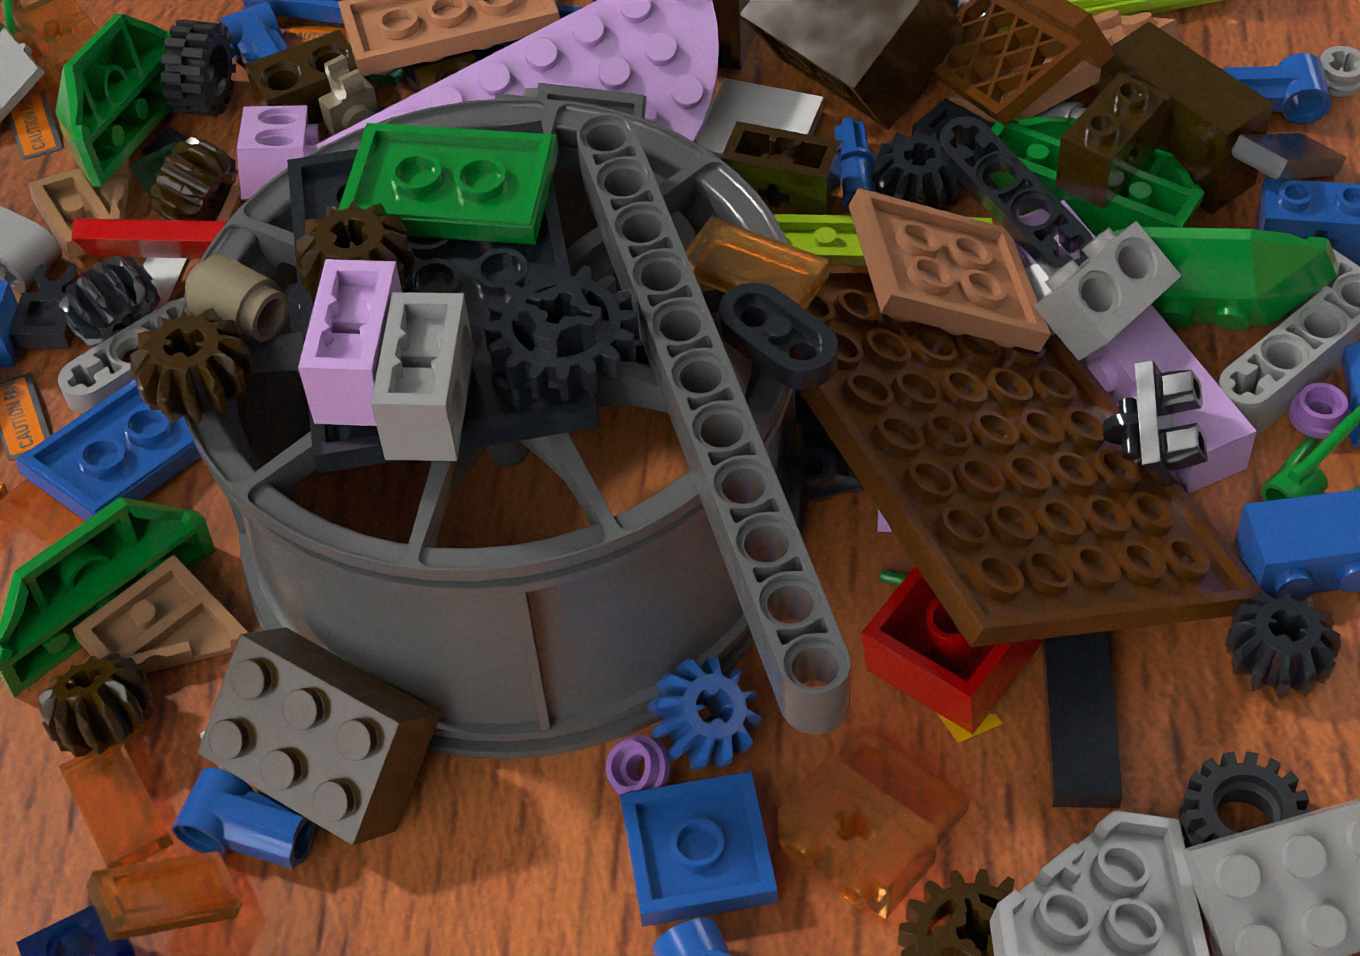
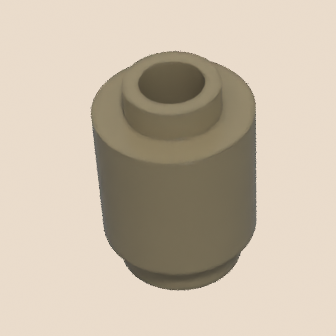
[185,254,289,342]

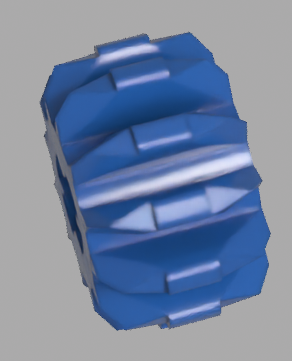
[647,657,763,770]

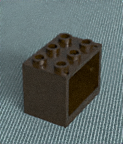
[740,0,965,131]

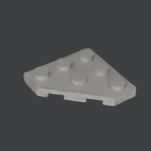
[990,810,1210,956]

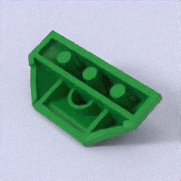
[55,14,172,187]
[975,117,1204,237]
[1099,227,1339,330]
[0,497,215,697]

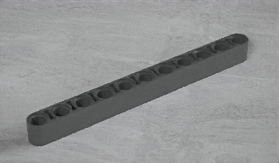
[577,113,851,734]

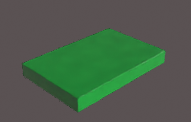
[338,123,559,245]

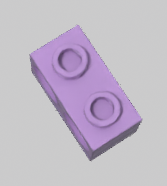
[237,105,320,199]
[298,259,402,426]

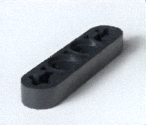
[940,116,1094,276]

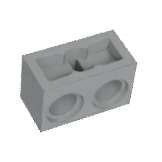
[1033,221,1181,361]
[371,292,475,461]

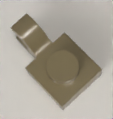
[318,54,378,138]

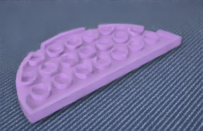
[316,0,719,149]

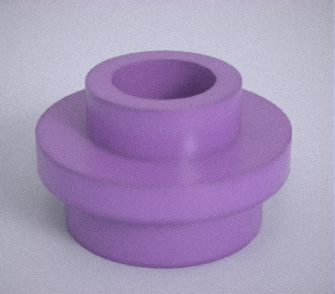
[1288,383,1351,439]
[606,735,670,795]

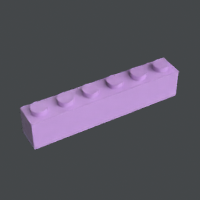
[1013,200,1257,494]

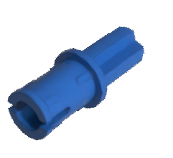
[835,117,876,211]

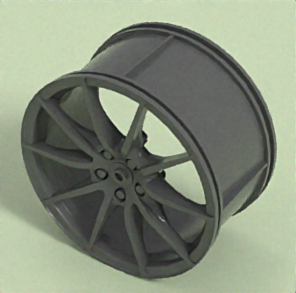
[178,98,804,759]

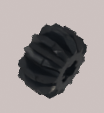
[873,128,962,210]
[59,255,161,347]
[1225,587,1341,701]

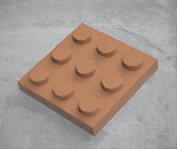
[849,188,1051,352]

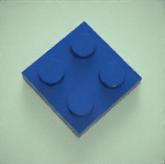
[620,771,778,927]

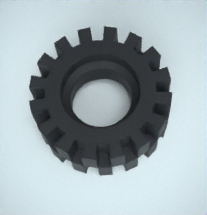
[161,19,236,117]
[1179,751,1311,848]

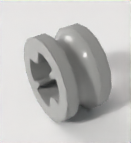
[1320,46,1360,97]

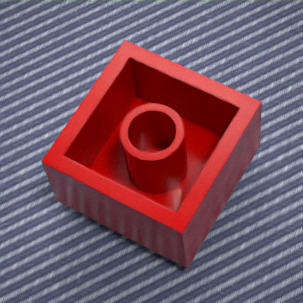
[861,565,1045,734]

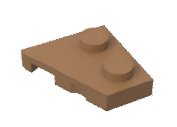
[28,158,131,259]
[73,555,249,674]

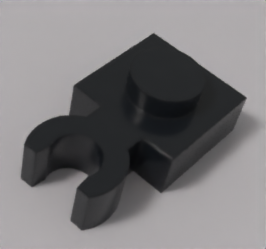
[9,264,80,349]

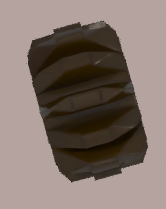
[151,136,236,221]
[295,199,414,298]
[130,306,253,424]
[38,653,155,757]

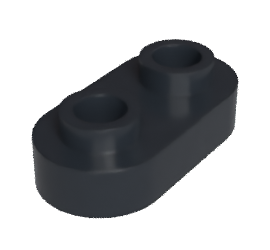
[719,282,838,389]

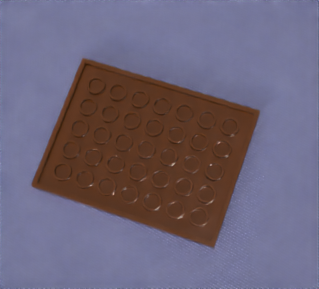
[796,265,1265,647]

